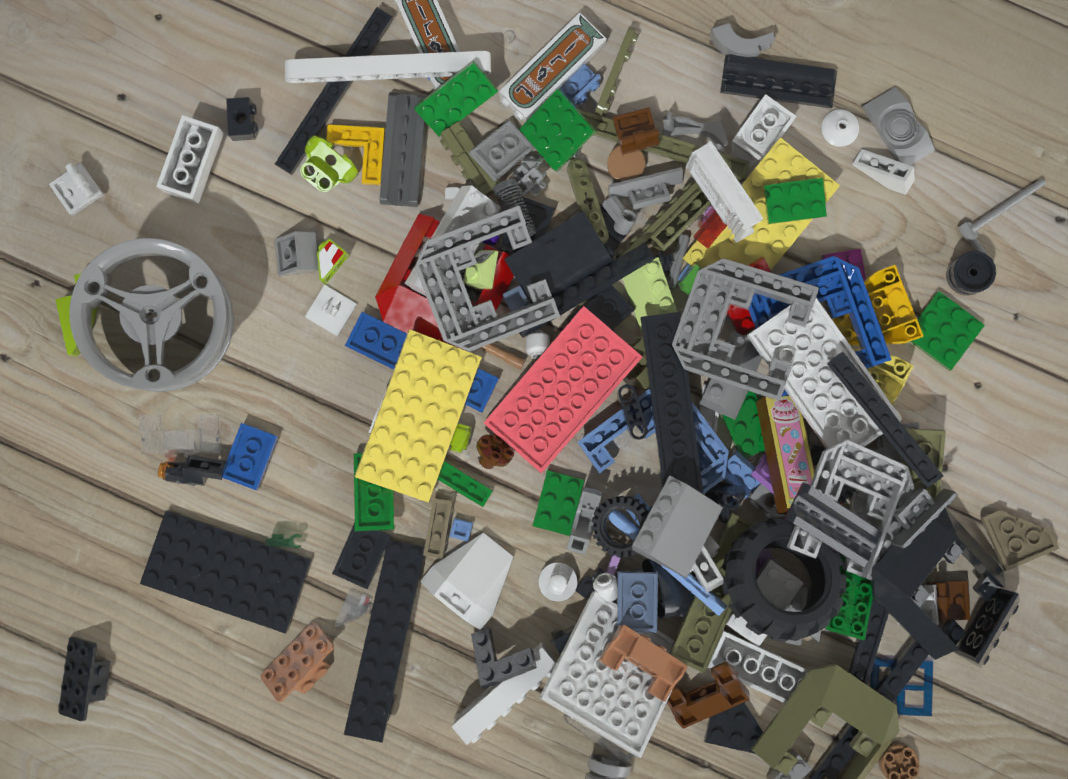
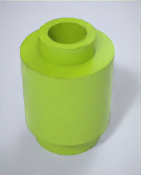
[449,423,471,453]

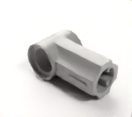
[602,195,637,235]

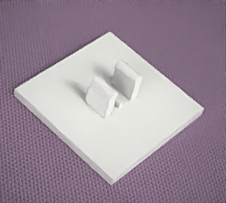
[305,285,357,337]

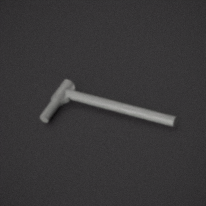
[957,178,1046,254]

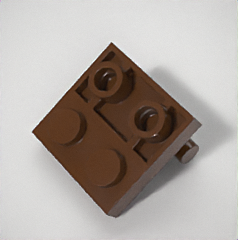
[612,107,660,155]
[927,580,970,623]

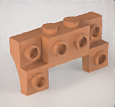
[598,625,688,702]

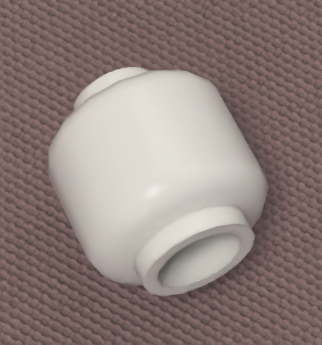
[525,329,551,359]
[593,573,618,601]

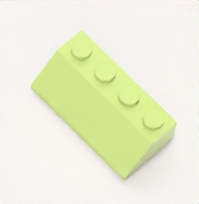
[622,257,677,336]

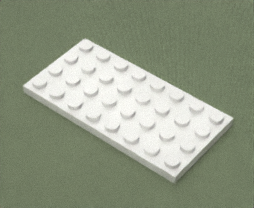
[747,298,902,449]

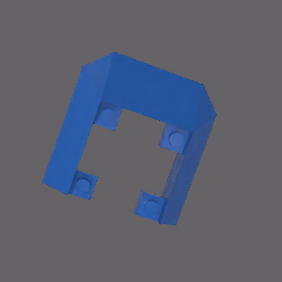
[749,256,892,397]

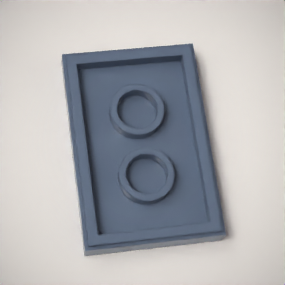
[617,571,658,633]

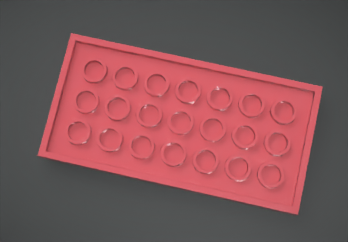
[484,306,642,473]

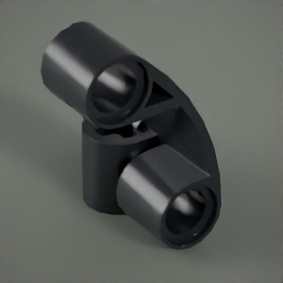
[642,559,694,619]

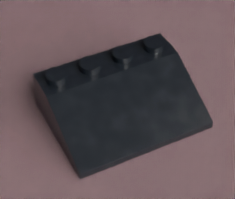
[954,588,1020,668]

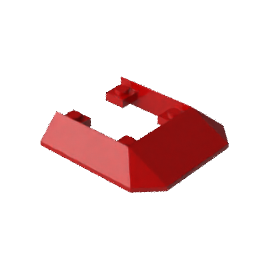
[375,214,514,351]

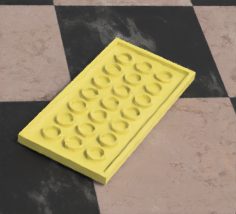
[683,137,840,270]
[354,330,482,503]

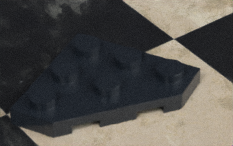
[704,702,763,754]

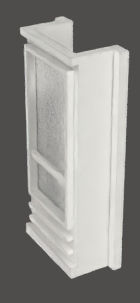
[685,141,763,243]

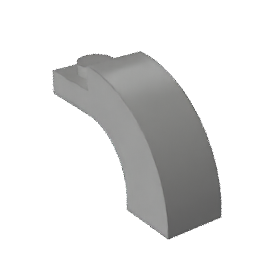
[709,23,775,58]
[566,487,602,555]

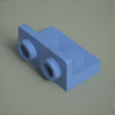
[560,64,601,106]
[723,451,760,498]

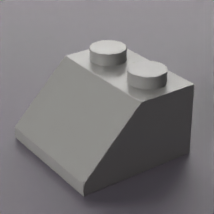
[275,231,319,277]

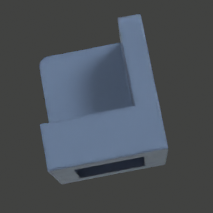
[503,286,529,311]

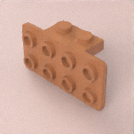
[260,622,334,702]

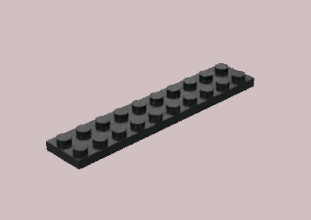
[640,312,704,495]
[344,540,425,743]

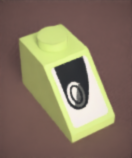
[463,250,498,289]

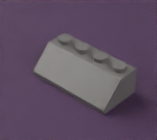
[700,331,762,420]

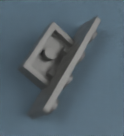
[891,487,957,549]

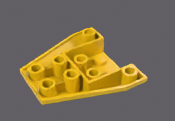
[828,265,923,346]

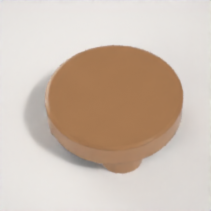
[607,146,645,182]
[879,743,919,779]

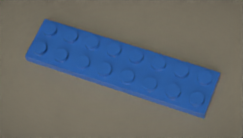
[345,312,499,413]

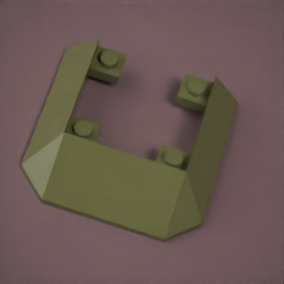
[751,664,900,779]

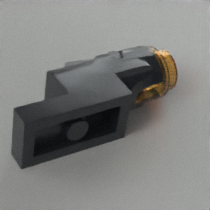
[158,455,227,486]

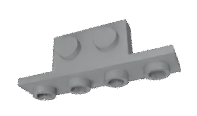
[608,167,683,210]

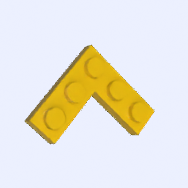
[327,125,385,186]

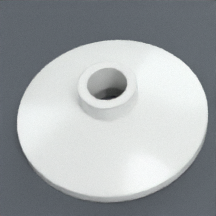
[821,109,859,147]

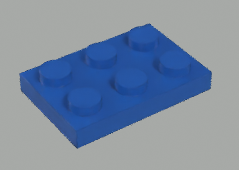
[223,423,278,490]

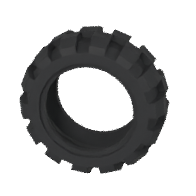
[722,517,846,642]

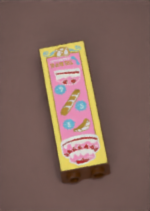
[756,395,815,514]

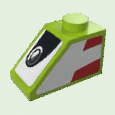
[317,239,350,285]

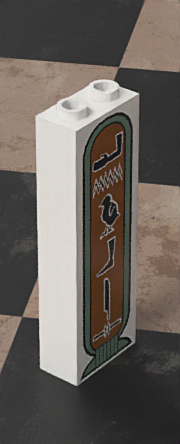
[395,0,460,90]
[499,12,606,122]

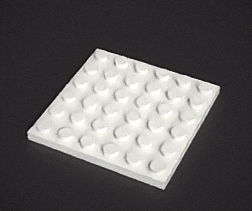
[539,591,674,758]

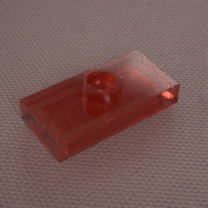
[693,209,728,249]

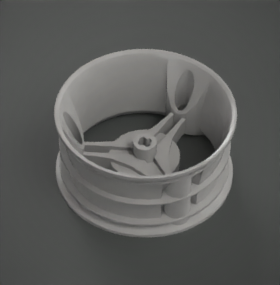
[70,238,234,392]

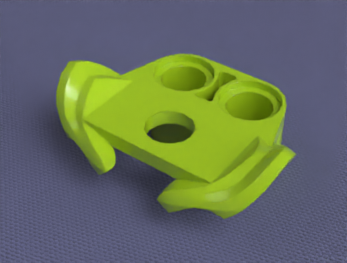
[300,136,358,192]

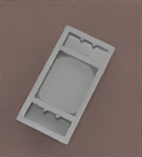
[862,87,935,165]

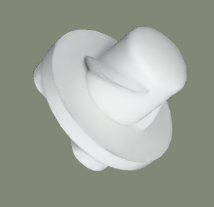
[539,562,577,602]

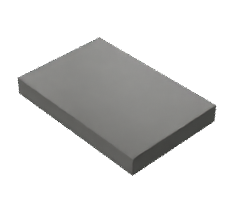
[469,120,534,182]

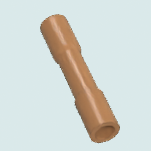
[479,343,526,370]

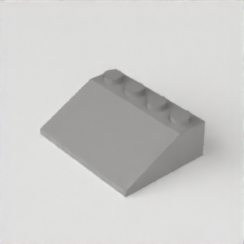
[632,476,723,578]

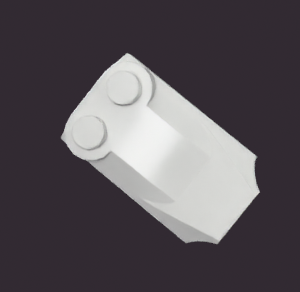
[731,94,796,168]

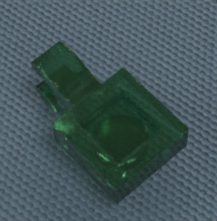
[266,533,302,549]

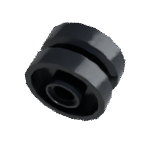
[946,251,996,296]

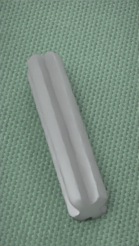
[667,234,690,290]

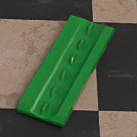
[825,554,873,640]

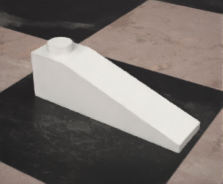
[692,545,723,593]

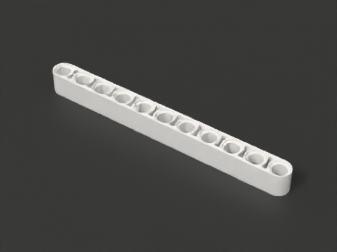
[285,51,491,83]

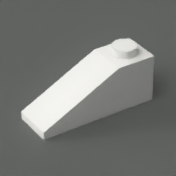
[853,149,915,195]

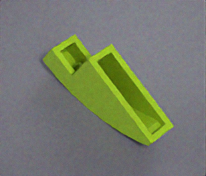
[55,274,97,357]

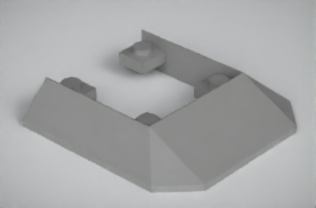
[415,206,560,352]
[672,258,819,401]
[787,439,916,580]

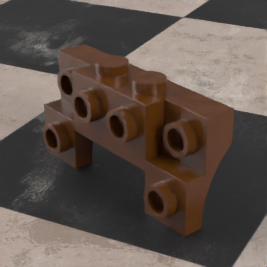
[667,661,750,729]

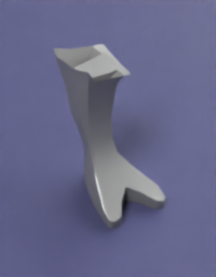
[663,111,728,154]

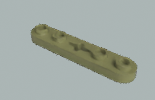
[595,27,638,116]
[567,158,609,245]

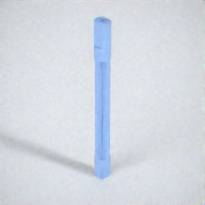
[607,509,727,616]

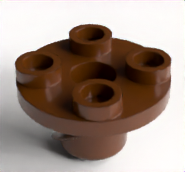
[476,434,514,469]

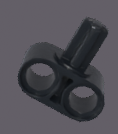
[704,482,746,522]

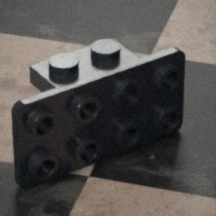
[58,636,111,721]

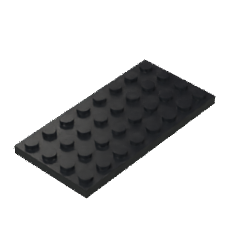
[140,510,312,634]

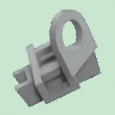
[513,155,547,196]

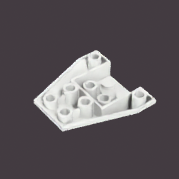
[420,533,514,630]

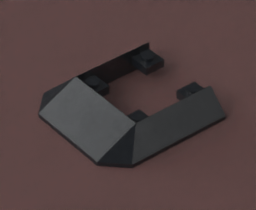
[872,508,1006,660]

